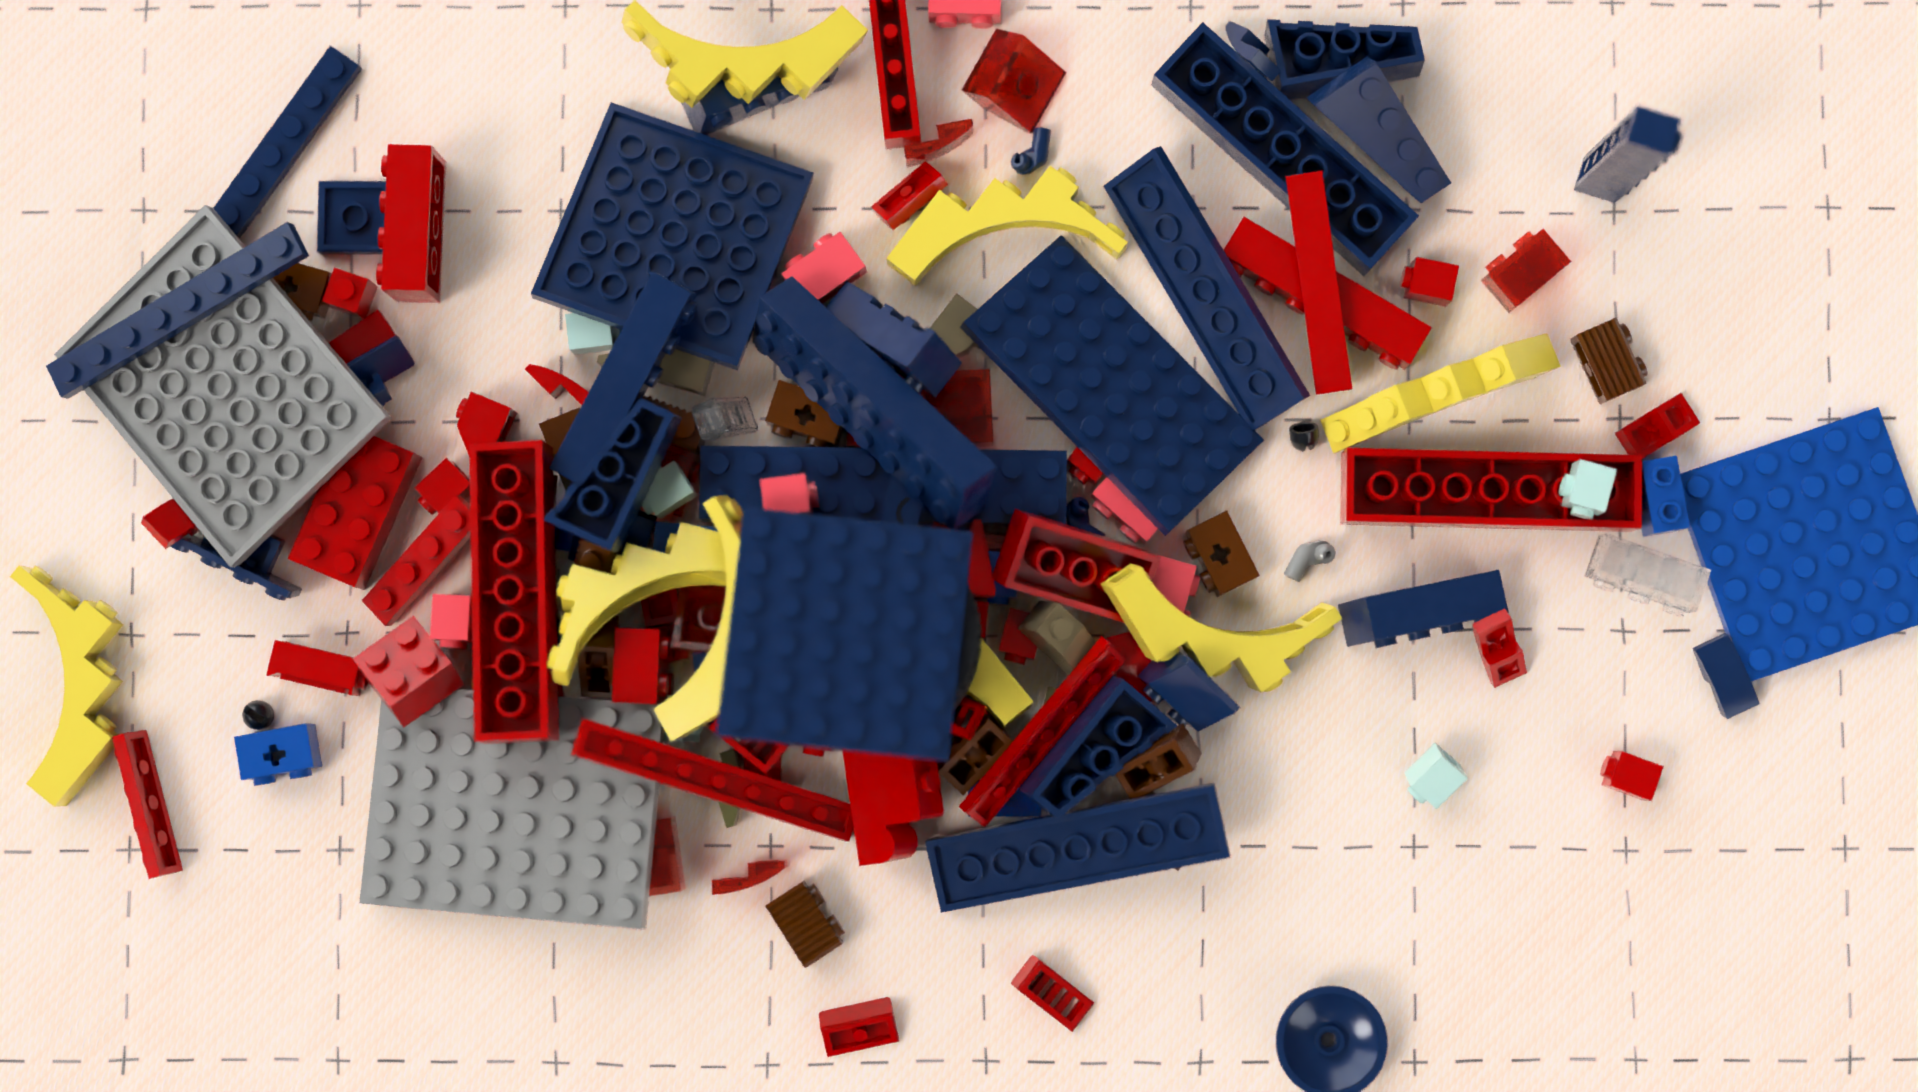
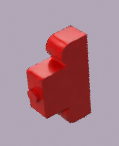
[842,751,944,866]

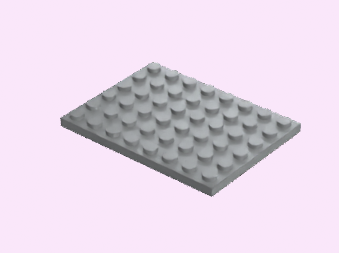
[54,205,392,568]
[359,689,665,929]

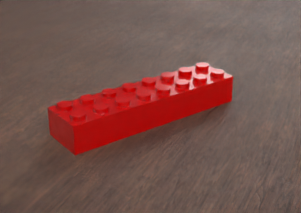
[469,440,559,744]
[1340,448,1642,532]

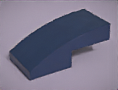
[1225,21,1281,82]
[1692,633,1760,719]

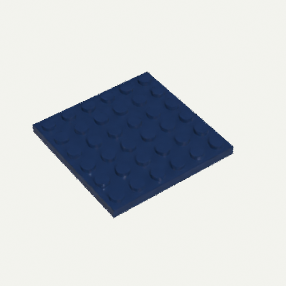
[531,102,814,371]
[716,507,973,762]

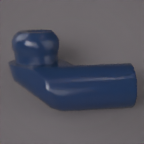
[1011,128,1051,175]
[1066,497,1106,536]

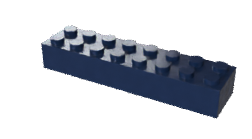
[1151,22,1419,276]
[753,276,997,530]

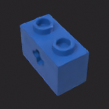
[1641,455,1690,537]
[234,723,322,786]

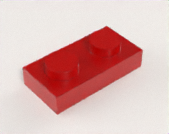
[871,161,948,231]

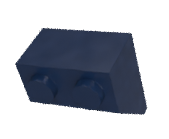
[1137,652,1241,732]

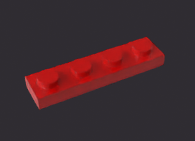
[361,495,471,626]
[112,730,183,879]

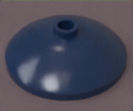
[1275,986,1388,1092]

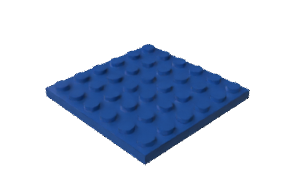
[1680,407,1918,681]

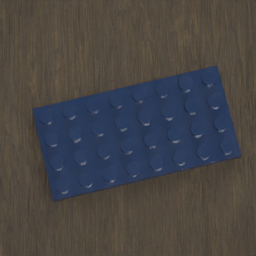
[960,235,1264,536]

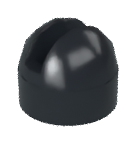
[1289,422,1319,452]
[242,700,274,730]

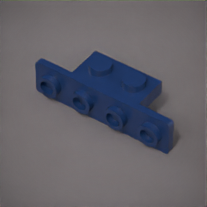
[347,336,415,407]
[170,534,302,601]

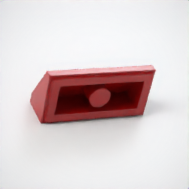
[819,997,899,1057]

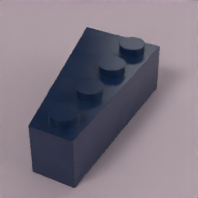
[1264,19,1425,100]
[1306,56,1451,204]
[682,67,838,135]
[826,281,962,398]
[543,398,682,553]
[1338,570,1509,648]
[1019,676,1178,819]

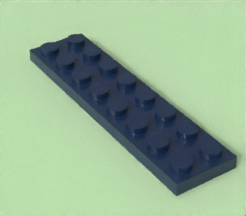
[1103,146,1311,431]
[925,782,1231,913]

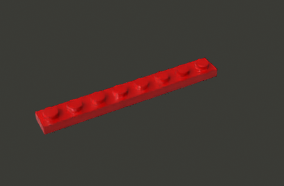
[571,719,853,842]

